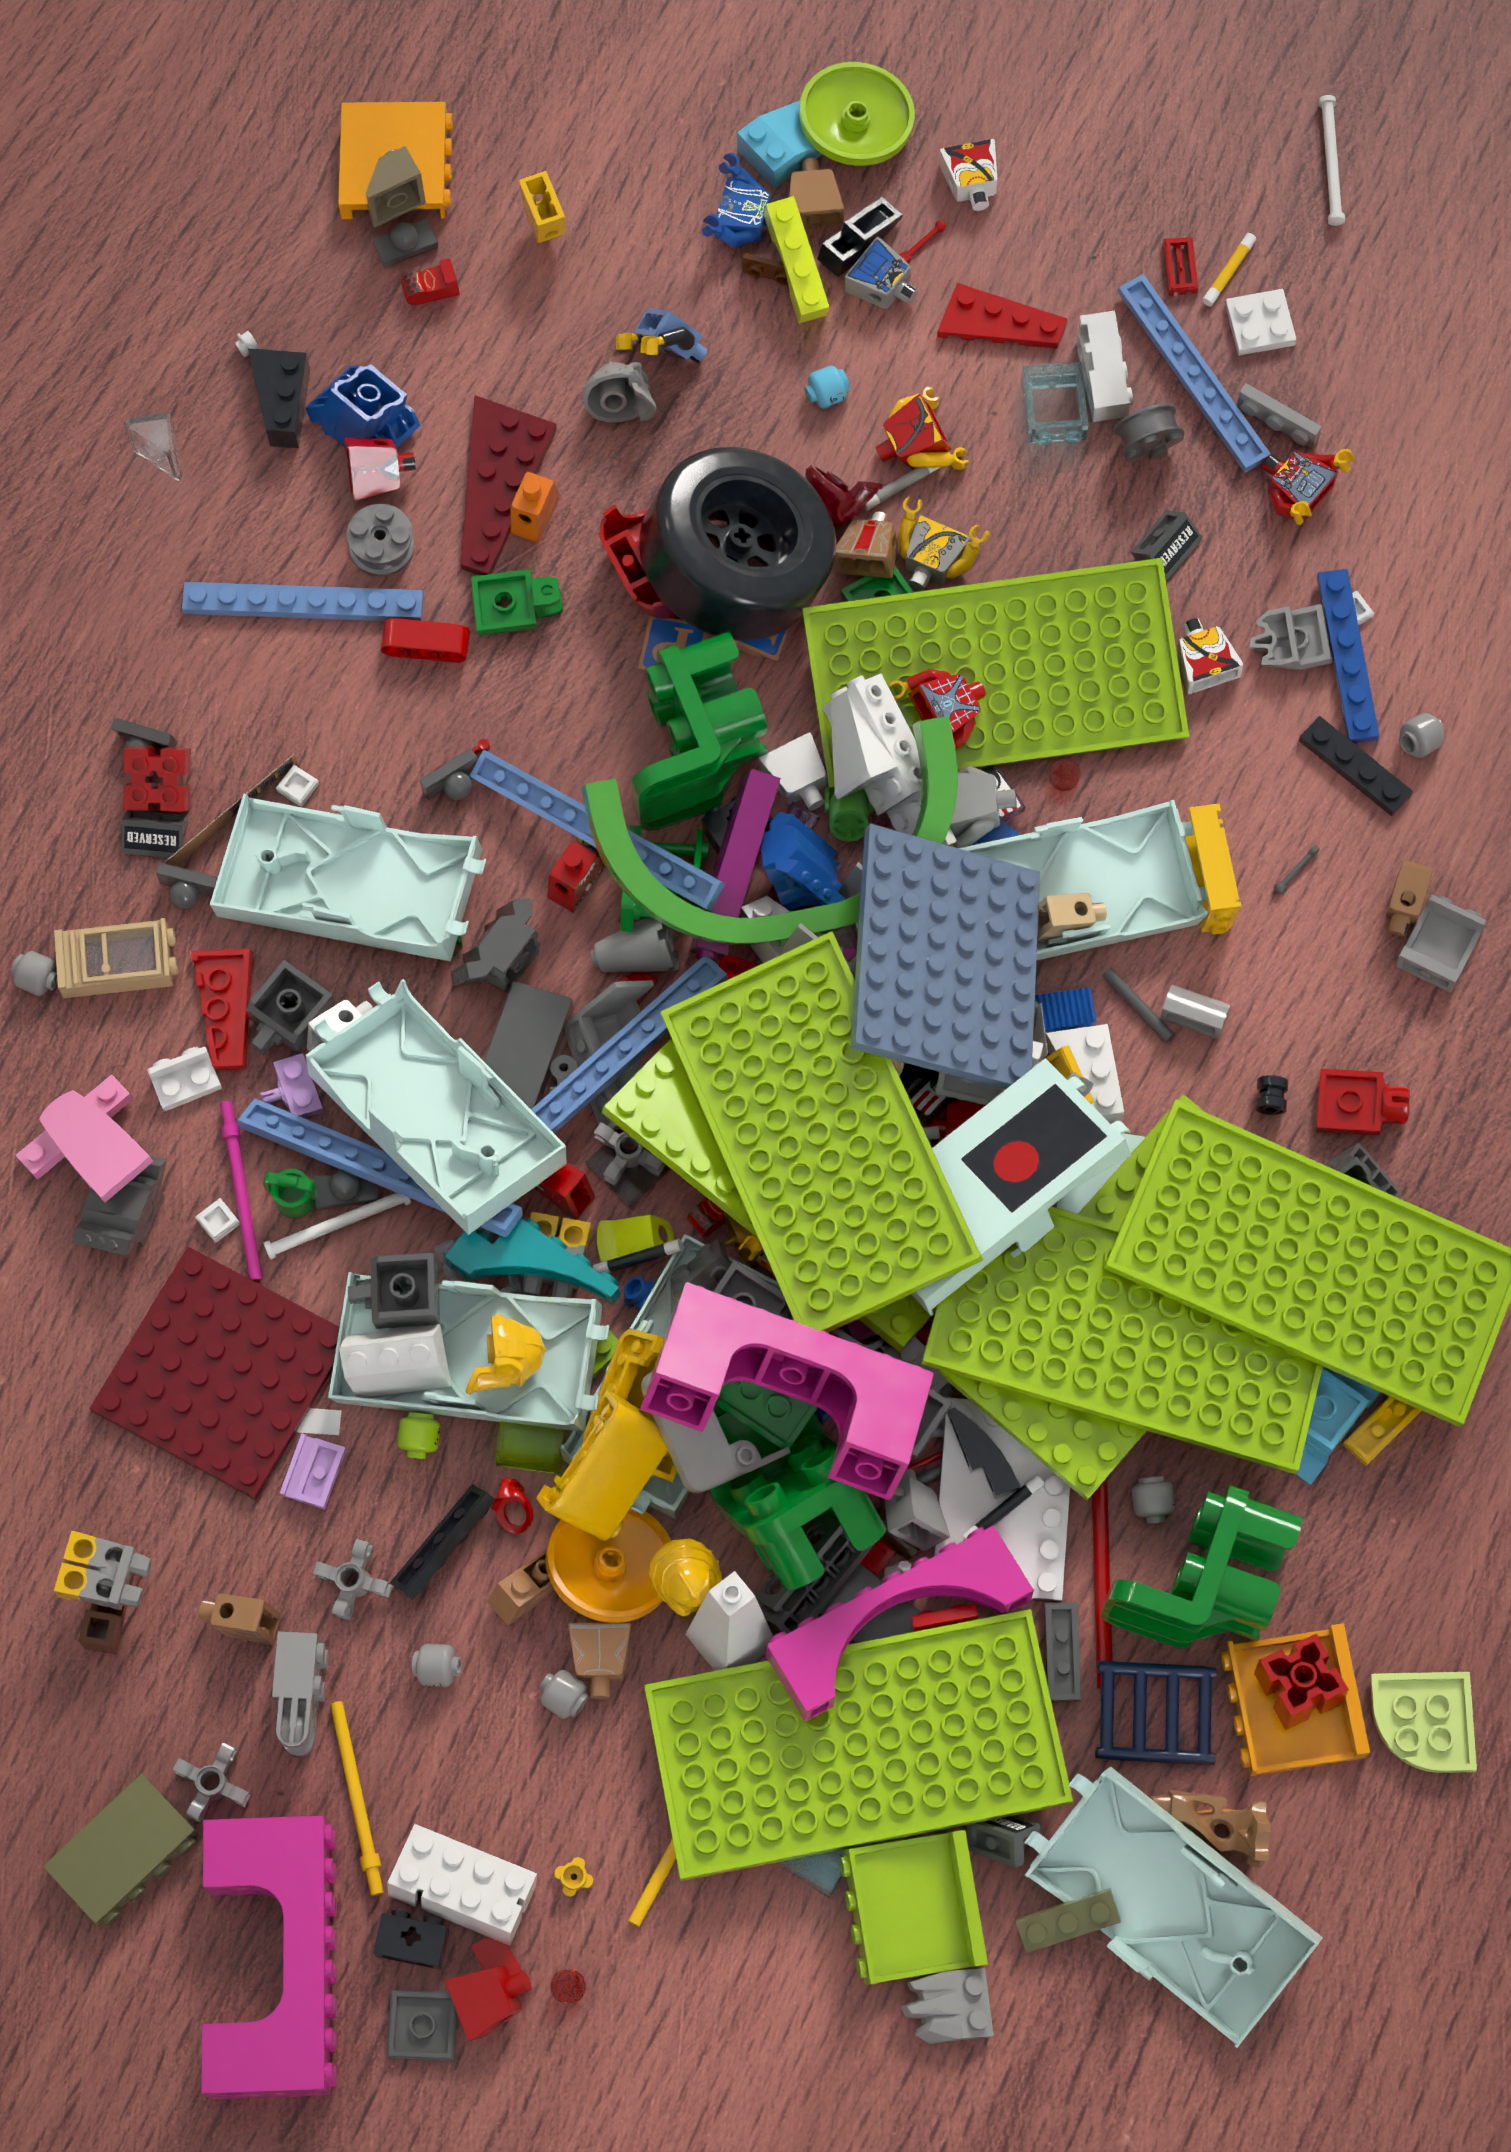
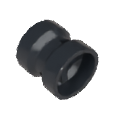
[1255,1075,1288,1115]

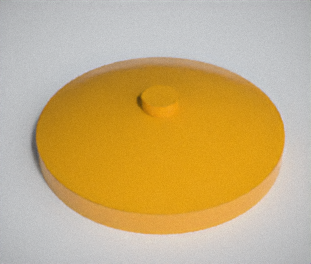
[546,1508,671,1623]

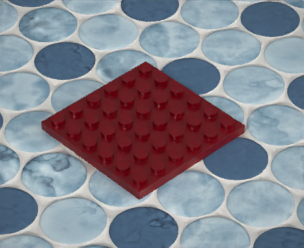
[89,1247,340,1500]

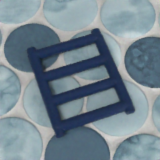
[1095,1661,1217,1765]

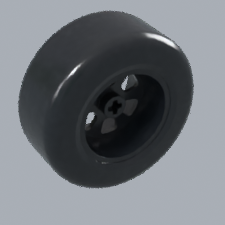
[639,447,836,641]

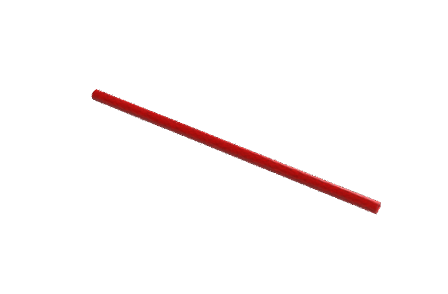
[1092,1478,1113,1688]

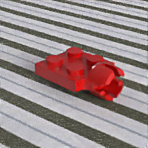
[1317,1068,1410,1135]

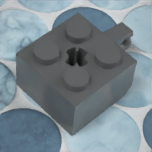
[246,960,336,1056]
[348,1253,440,1329]

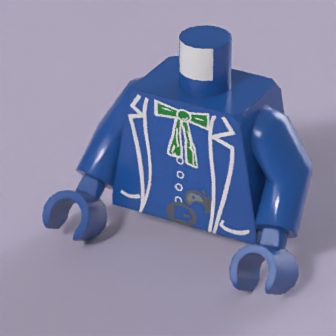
[702,153,771,248]

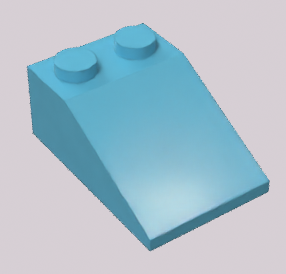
[737,101,822,189]

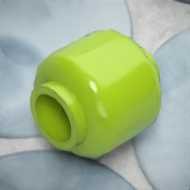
[397,1412,441,1459]

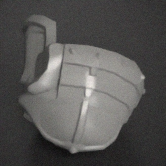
[581,361,657,422]

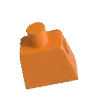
[511,472,560,543]

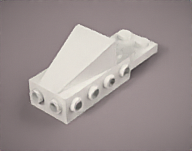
[822,674,957,846]

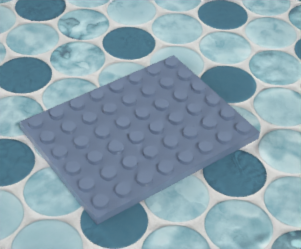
[850,824,1040,1089]

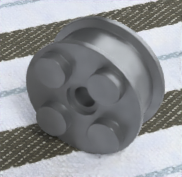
[1113,403,1185,462]
[347,504,414,576]

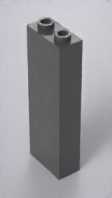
[484,981,574,1109]

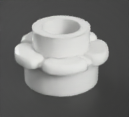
[235,331,260,358]

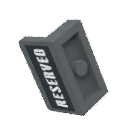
[1131,510,1202,579]
[122,810,188,858]
[967,1815,1041,1868]

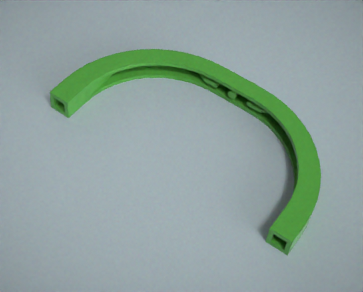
[581,716,958,946]

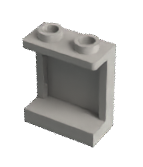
[1395,894,1487,993]

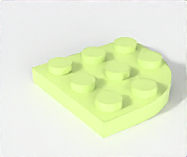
[1370,1672,1477,1773]

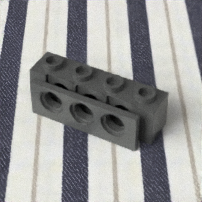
[755,1513,875,1635]

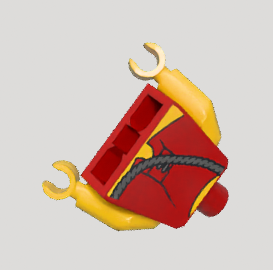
[875,387,969,470]

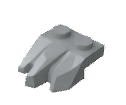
[1249,604,1333,670]
[901,1968,994,2044]

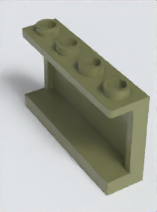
[42,1773,199,1928]

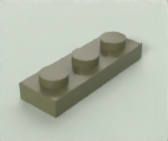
[1015,1888,1121,1953]

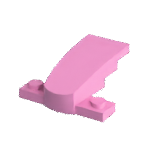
[16,1074,153,1203]

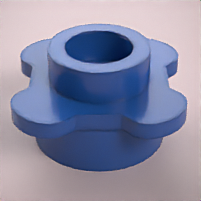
[623,1277,656,1309]

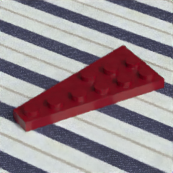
[461,395,557,576]

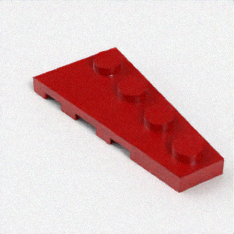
[937,283,1068,349]

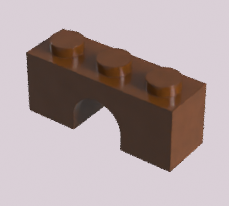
[78,1574,134,1654]

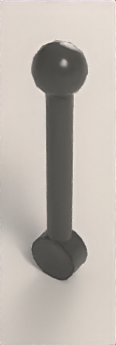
[1274,845,1320,894]

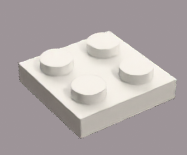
[1225,289,1297,356]

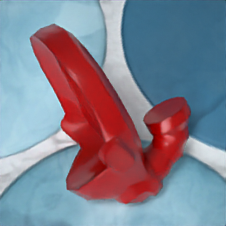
[491,1477,534,1534]

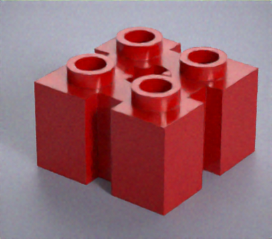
[123,746,191,812]
[1254,1633,1349,1730]

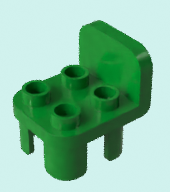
[631,632,768,831]
[707,1409,886,1590]
[1100,1485,1303,1649]

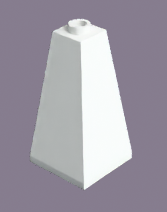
[685,1571,773,1671]

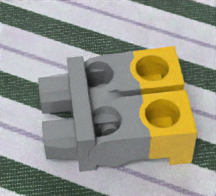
[521,1212,593,1298]
[54,1531,152,1610]

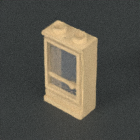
[54,918,178,998]

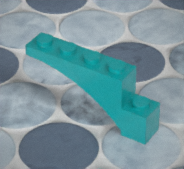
[445,1218,620,1305]

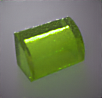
[496,1421,566,1474]

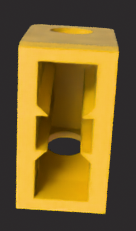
[519,171,565,243]

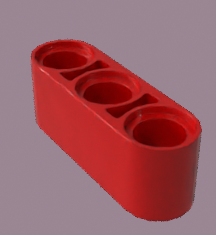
[380,618,471,663]

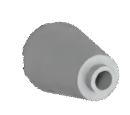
[591,917,679,973]

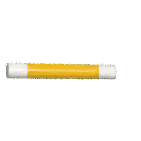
[1202,233,1257,307]

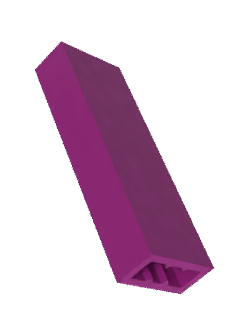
[689,769,781,961]

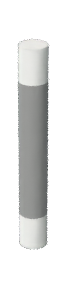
[864,467,940,511]

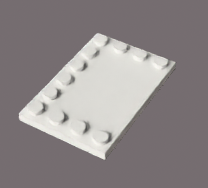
[935,1398,1070,1602]

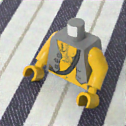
[898,496,990,591]

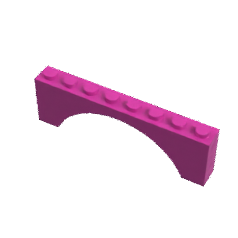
[766,1525,1034,1722]

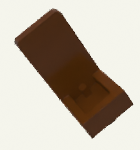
[742,253,788,285]

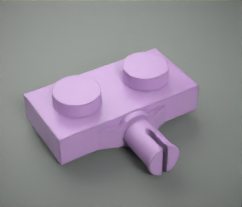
[260,1053,323,1118]

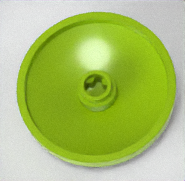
[799,62,915,166]

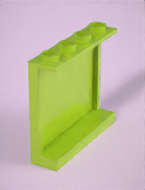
[840,1830,988,1985]

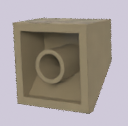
[366,146,426,228]

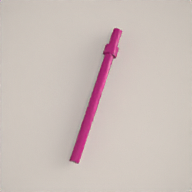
[220,1101,262,1282]

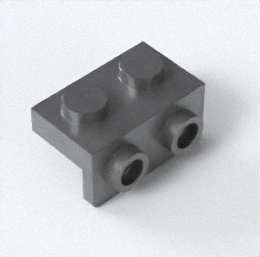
[670,1239,732,1300]

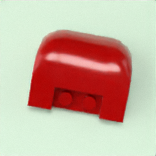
[598,505,680,619]

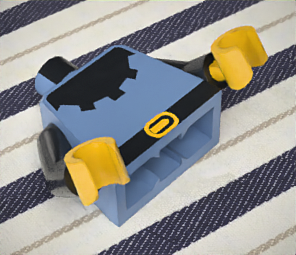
[616,308,707,363]

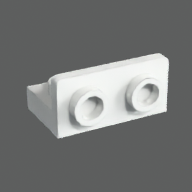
[147,1047,222,1112]

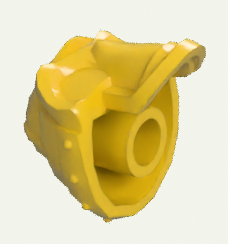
[466,1313,546,1395]
[648,1538,722,1616]

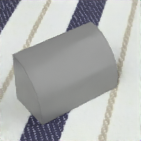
[1160,985,1231,1039]

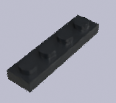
[1299,715,1413,816]
[389,1484,496,1600]

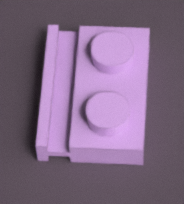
[280,1433,347,1510]

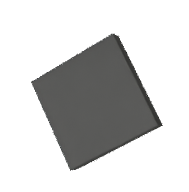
[387,1989,458,2062]

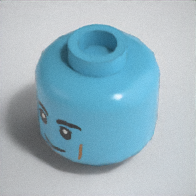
[804,365,850,409]

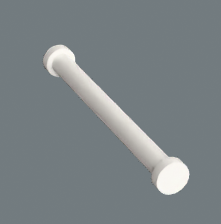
[1318,95,1345,226]
[264,1193,411,1260]

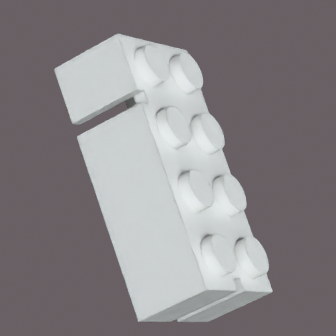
[387,1824,537,1946]

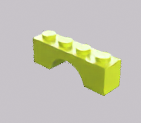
[763,196,829,324]

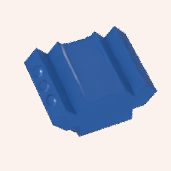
[305,364,420,448]
[760,812,845,911]

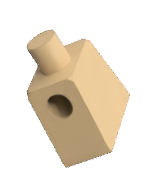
[1037,893,1107,942]

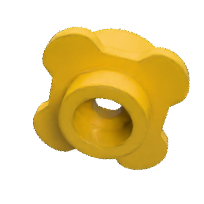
[555,1857,593,1897]

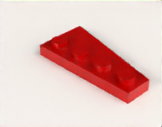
[190,948,253,1070]

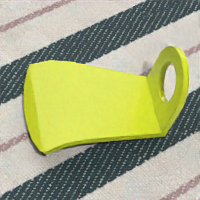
[596,1215,674,1262]

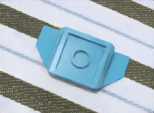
[1296,1367,1381,1485]

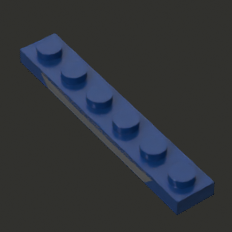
[1317,569,1380,743]

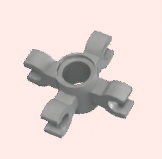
[594,1122,665,1186]
[313,1539,393,1621]
[173,1743,251,1823]

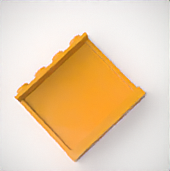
[339,102,453,219]
[1221,1623,1370,1776]

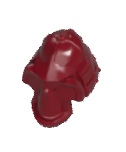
[805,465,883,528]

